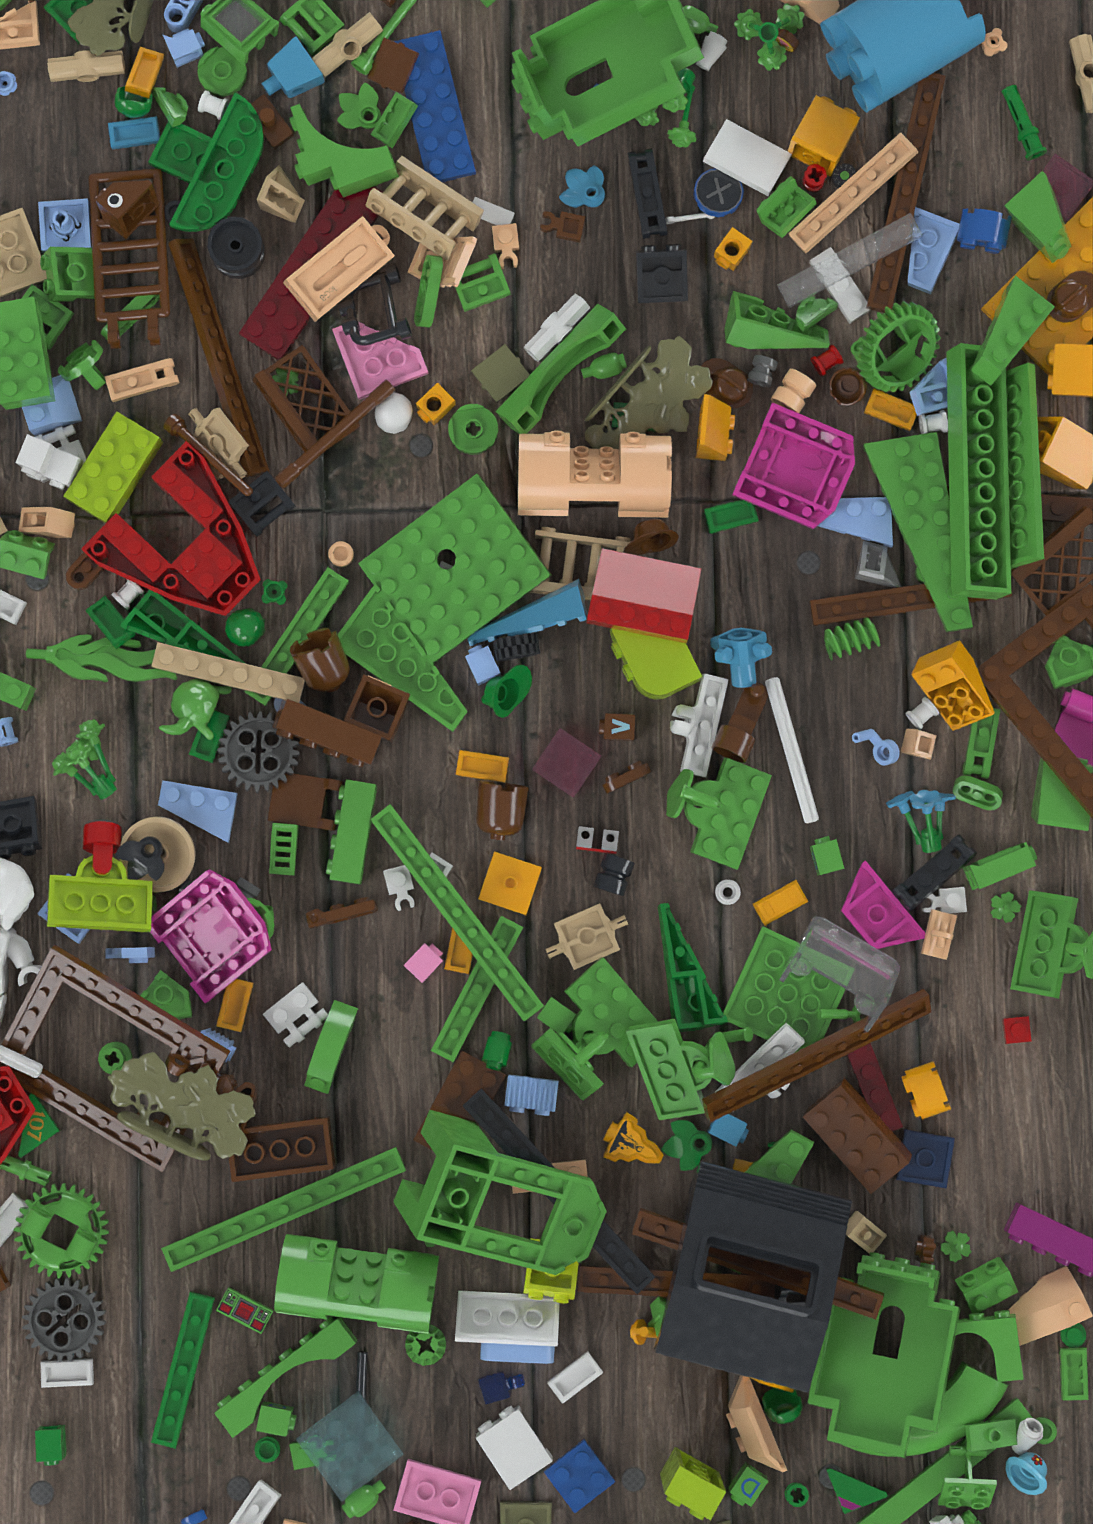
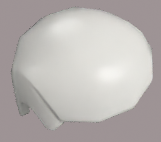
[375,392,413,434]

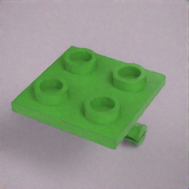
[938,1443,997,1509]

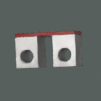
[576,826,619,854]

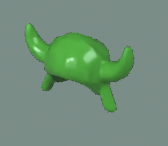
[159,678,232,740]

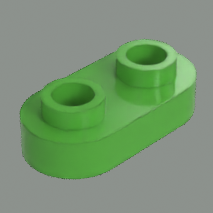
[953,776,1003,810]

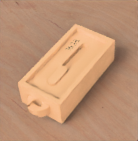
[283,216,395,322]

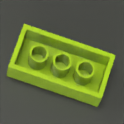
[64,412,163,524]
[660,1447,726,1520]

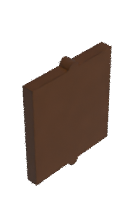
[367,38,419,94]

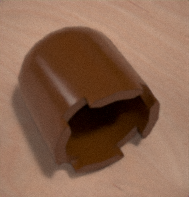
[290,628,350,692]
[476,781,528,840]

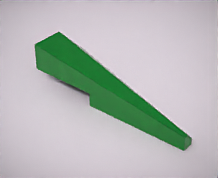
[120,590,246,664]
[658,903,728,1032]

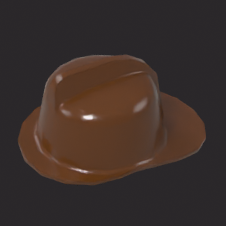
[1047,271,1093,323]
[701,358,753,408]
[623,519,679,556]

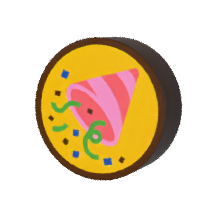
[775,29,799,52]

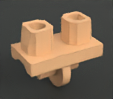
[921,909,957,960]

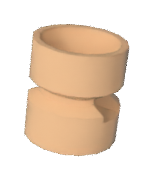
[771,369,817,413]

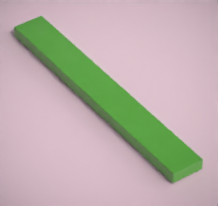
[856,1397,1032,1524]

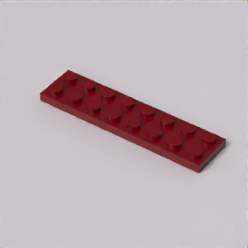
[239,186,383,361]

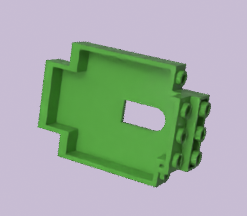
[511,0,704,146]
[808,1252,960,1459]

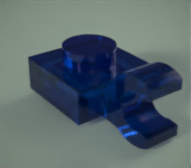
[478,1371,525,1405]

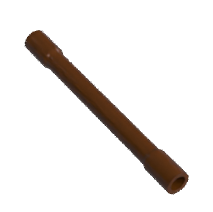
[274,379,395,489]

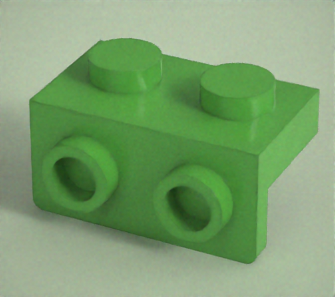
[756,176,817,238]
[0,530,55,579]
[955,1257,1018,1313]

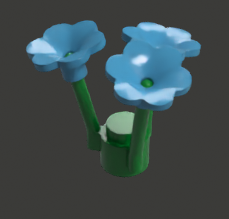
[886,790,956,853]

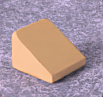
[901,729,937,760]

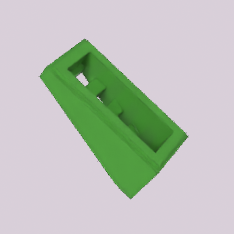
[269,823,299,876]

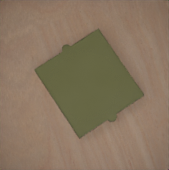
[471,344,530,403]

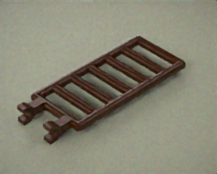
[89,168,170,349]

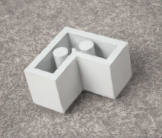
[15,435,83,490]

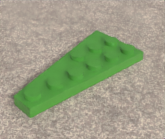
[338,583,468,732]

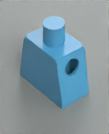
[261,37,325,98]

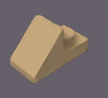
[846,1211,887,1254]

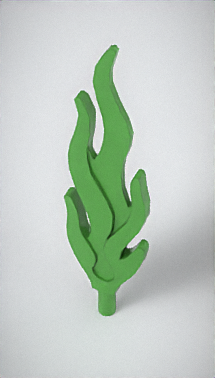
[26,634,177,682]

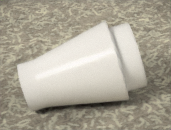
[696,31,728,71]
[1012,1418,1043,1455]

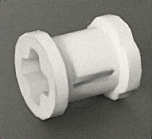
[198,90,229,120]
[919,410,948,434]
[111,579,145,610]
[905,697,939,730]

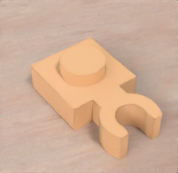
[492,223,519,269]

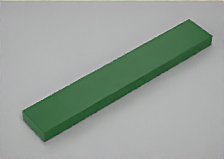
[151,1291,215,1449]

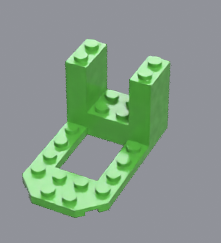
[394,1110,607,1275]

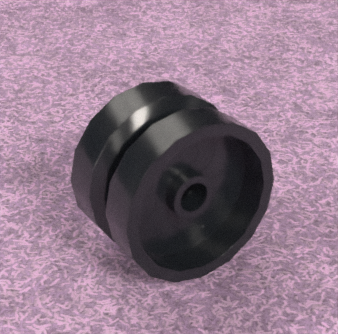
[207,217,265,279]

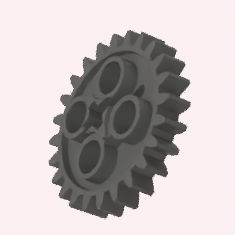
[217,711,300,793]
[22,1277,106,1362]

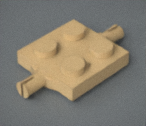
[188,408,249,479]
[546,904,628,970]

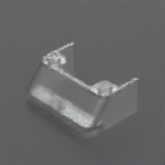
[779,916,901,1032]

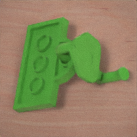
[666,758,772,870]
[1010,890,1093,999]
[556,957,658,1072]
[626,1019,753,1120]

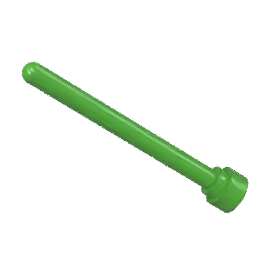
[351,0,417,75]

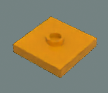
[478,851,542,915]

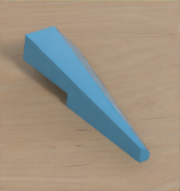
[467,579,588,646]

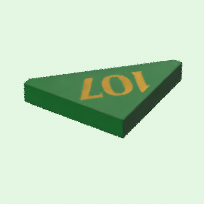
[18,1093,61,1158]

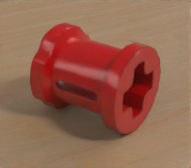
[802,164,827,192]
[811,345,844,377]

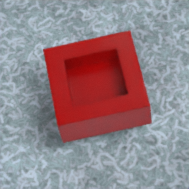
[1002,1016,1032,1044]

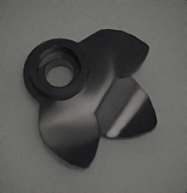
[115,836,165,881]

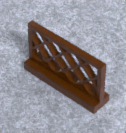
[253,345,360,452]
[1011,506,1093,616]

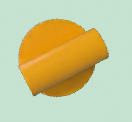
[630,1319,657,1345]

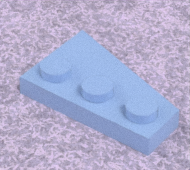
[908,207,960,294]
[818,497,893,548]
[158,780,238,843]

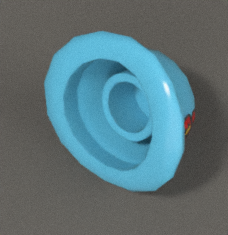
[1005,1452,1047,1495]

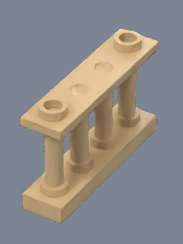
[529,527,631,601]

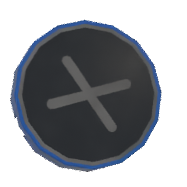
[693,168,744,217]

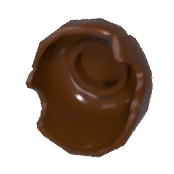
[829,367,867,406]

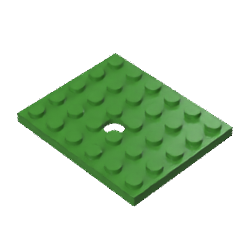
[358,474,552,665]

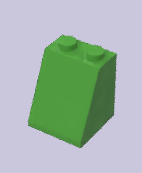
[1004,171,1071,263]
[1031,757,1093,831]

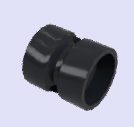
[593,853,635,897]

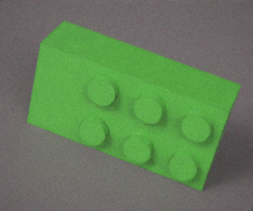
[0,297,55,410]

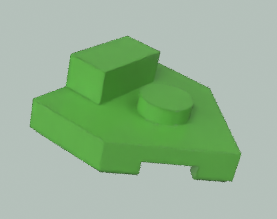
[1045,635,1093,689]
[140,970,192,1020]

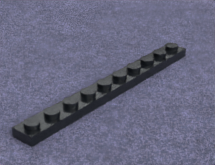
[463,1088,656,1294]

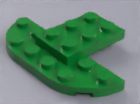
[148,92,264,232]

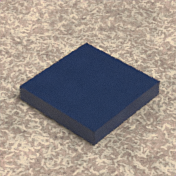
[896,1129,955,1189]

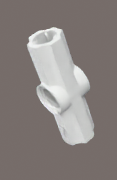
[524,293,591,363]

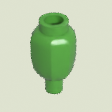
[683,5,718,34]
[581,352,627,379]
[341,1480,386,1519]

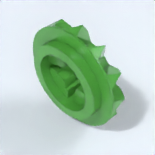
[405,1324,446,1366]

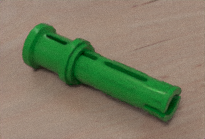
[1001,85,1047,161]

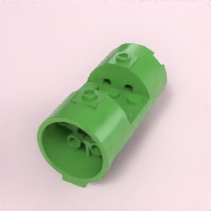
[274,1234,439,1334]

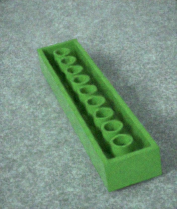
[946,343,1011,600]

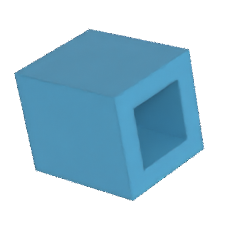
[708,1114,749,1147]

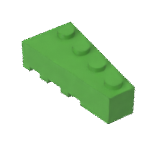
[971,275,1055,385]

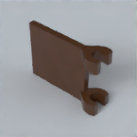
[267,773,343,831]

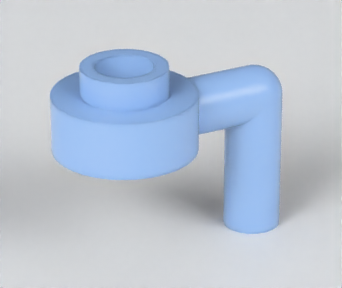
[852,729,899,766]

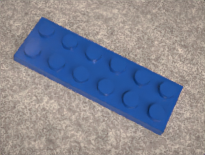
[394,30,476,182]

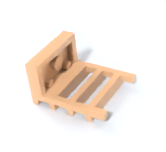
[408,236,477,288]

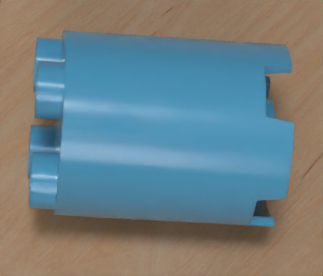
[820,0,986,113]

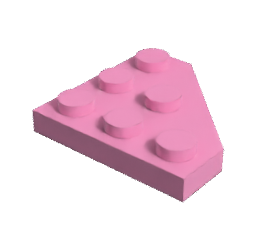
[332,322,429,400]

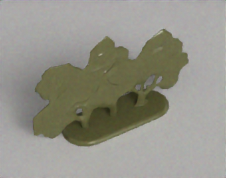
[67,0,154,56]
[584,336,712,449]
[108,1052,255,1161]

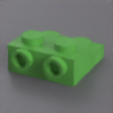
[40,247,94,301]

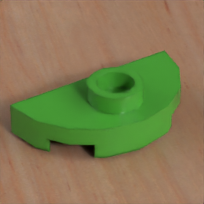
[152,87,188,127]
[795,296,838,332]

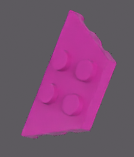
[841,861,926,950]

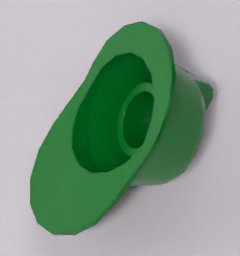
[481,665,532,718]

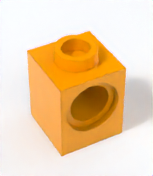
[714,227,753,271]
[416,383,456,426]

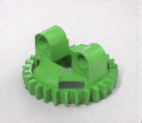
[851,301,941,393]
[14,1183,109,1278]

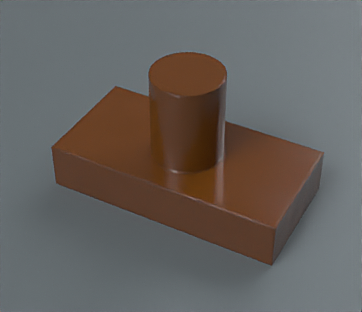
[251,94,294,150]

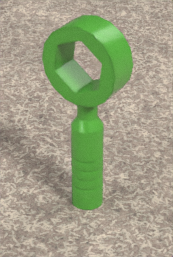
[817,1001,878,1023]

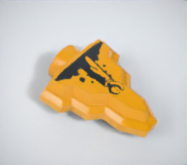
[603,1112,664,1163]

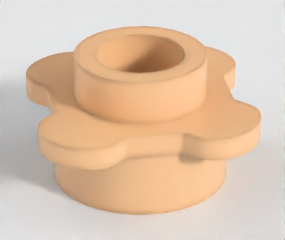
[982,28,1007,56]

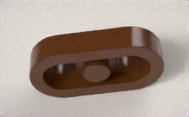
[66,547,108,590]
[602,760,652,794]

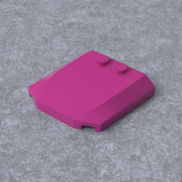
[733,403,855,529]
[150,869,272,1003]

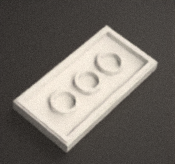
[455,1291,560,1346]

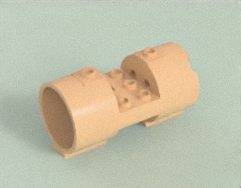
[518,430,672,518]

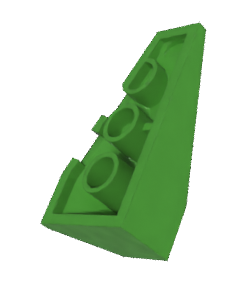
[724,291,830,349]

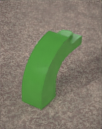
[304,1000,358,1094]

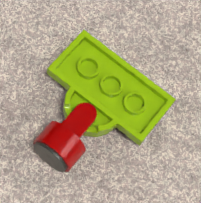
[47,820,153,932]

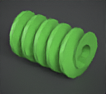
[824,617,880,660]

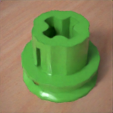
[98,1042,132,1074]

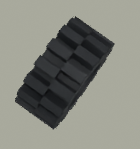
[492,633,540,661]

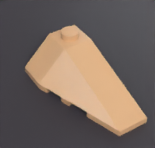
[1008,1266,1093,1346]

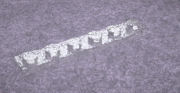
[777,213,922,308]

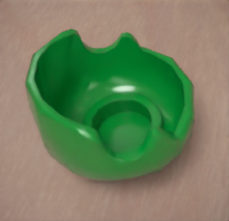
[114,87,153,118]
[225,608,265,647]
[762,1387,803,1424]

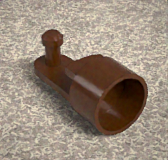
[711,682,768,763]

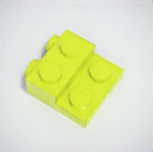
[523,1238,579,1304]

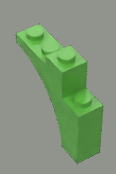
[290,104,399,197]

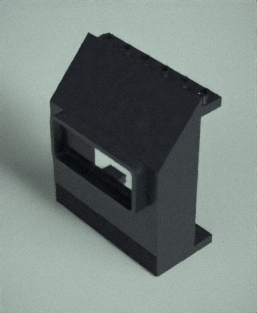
[654,1161,852,1392]

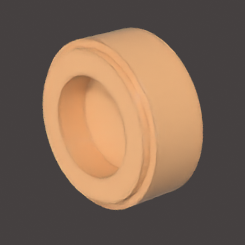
[328,541,354,567]

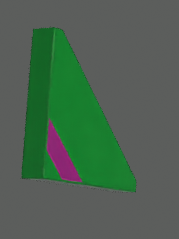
[826,1467,888,1514]

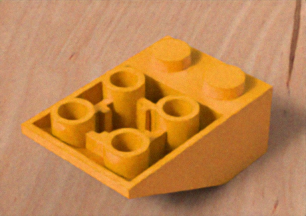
[911,640,995,731]

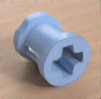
[0,717,19,747]

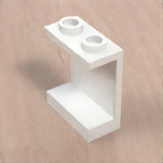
[476,1405,553,1490]

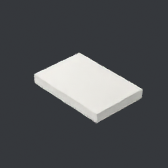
[703,119,792,196]

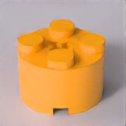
[902,1061,951,1119]

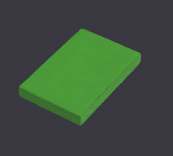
[531,1028,604,1100]

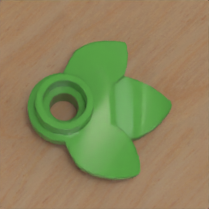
[337,83,381,129]

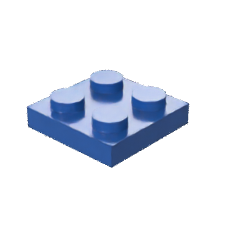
[544,1439,615,1513]

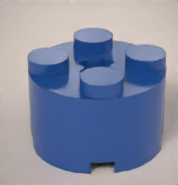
[957,208,1012,254]

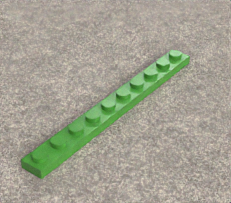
[370,804,544,1021]
[161,1147,406,1272]

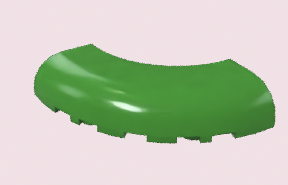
[841,1361,1009,1457]

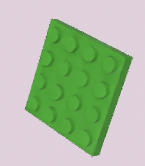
[723,926,854,1052]

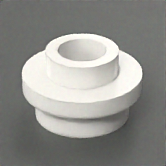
[715,880,741,905]

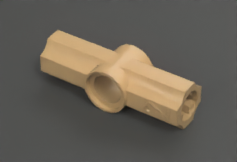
[312,12,383,77]
[1069,34,1093,113]
[47,50,125,82]

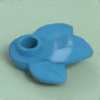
[559,166,605,208]

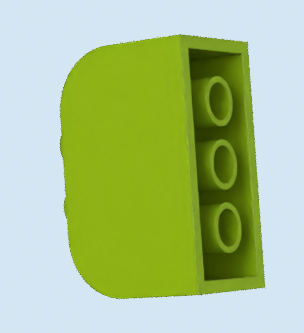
[610,628,702,699]

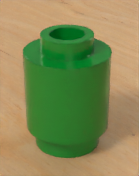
[482,1031,512,1071]

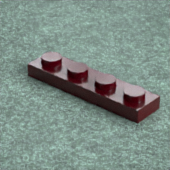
[847,1043,903,1131]

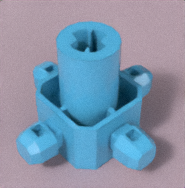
[710,628,772,688]

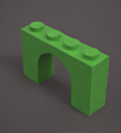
[955,1310,1024,1382]

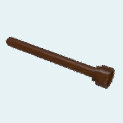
[164,414,253,496]

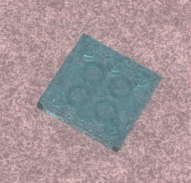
[296,1391,404,1502]

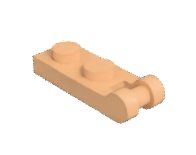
[105,358,180,402]

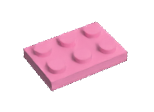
[393,1459,481,1524]

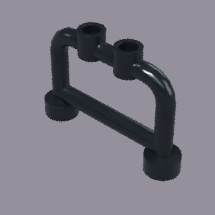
[338,263,412,346]

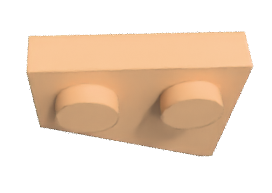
[0,0,40,50]

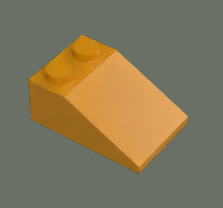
[696,394,735,461]

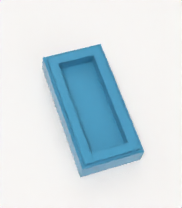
[108,116,160,150]

